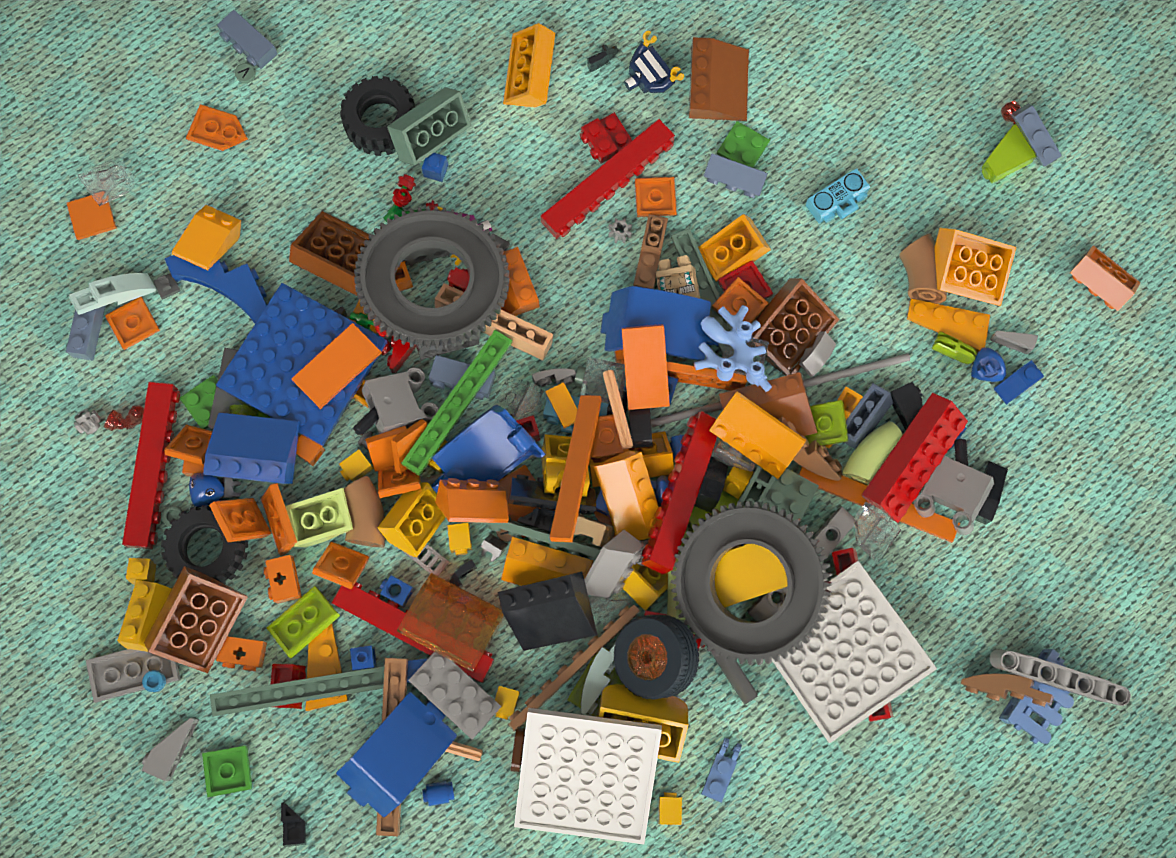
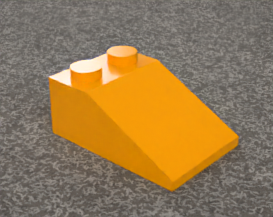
[172,205,241,270]
[698,214,771,282]

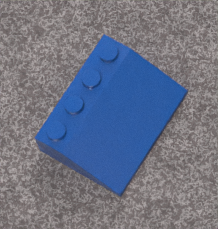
[203,413,300,484]

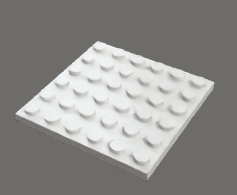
[772,561,937,743]
[514,708,662,844]

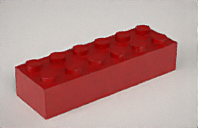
[862,393,968,523]

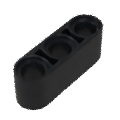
[629,408,653,448]

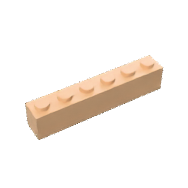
[435,283,553,360]

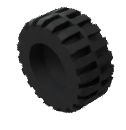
[340,76,415,156]
[161,505,248,584]

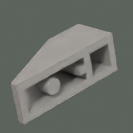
[141,718,199,781]

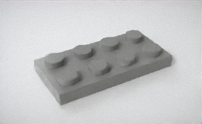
[408,648,502,740]
[86,649,181,703]

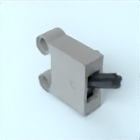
[353,367,439,436]
[914,439,994,535]

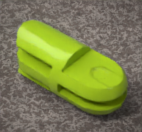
[932,331,977,364]

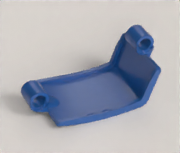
[600,286,719,361]
[431,405,546,493]
[336,692,457,817]

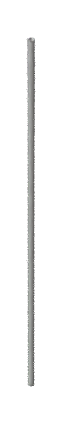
[377,353,910,492]

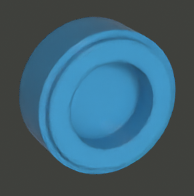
[142,670,166,692]

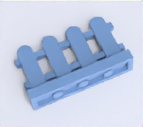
[999,649,1080,744]

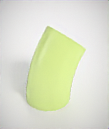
[842,421,903,485]

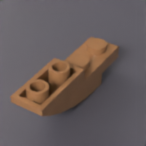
[633,214,668,289]
[778,417,842,481]
[961,673,1054,707]

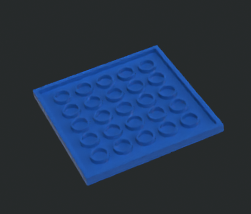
[216,283,387,446]

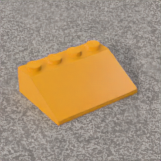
[934,228,1016,306]

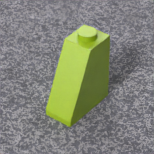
[981,124,1036,184]

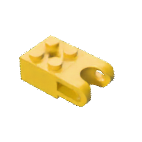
[541,434,590,497]

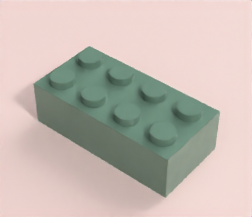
[387,87,471,166]
[761,469,819,521]

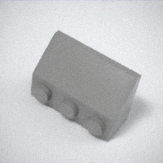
[584,530,644,598]

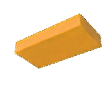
[545,382,577,429]

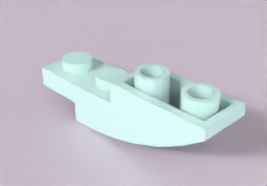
[69,273,156,315]
[581,644,615,715]

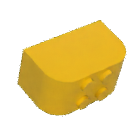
[715,544,788,607]
[597,684,689,763]

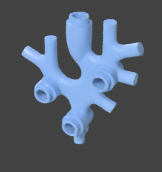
[694,305,772,392]

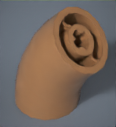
[898,233,947,304]
[344,476,385,548]

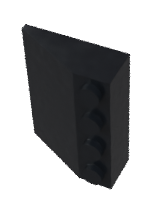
[508,475,596,515]
[498,571,598,651]

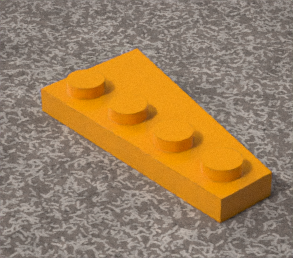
[907,299,990,352]
[305,623,348,712]

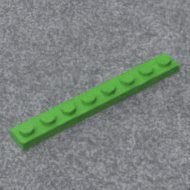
[401,330,512,476]

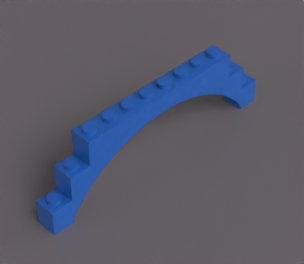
[165,255,300,436]

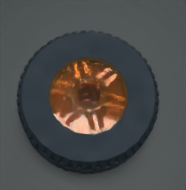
[614,614,699,699]

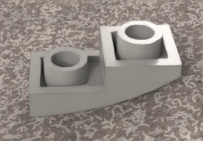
[799,331,836,377]
[532,368,576,387]

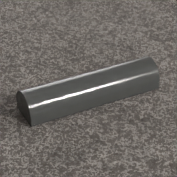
[705,644,758,705]

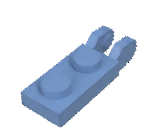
[701,738,742,803]

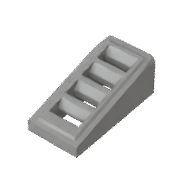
[990,331,1038,354]
[403,544,450,579]

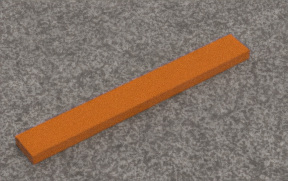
[549,395,602,542]
[799,467,960,543]

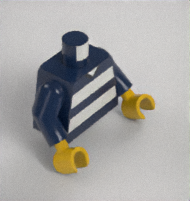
[624,31,684,94]

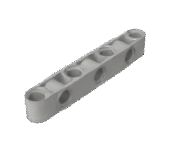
[748,506,857,621]
[990,649,1131,706]

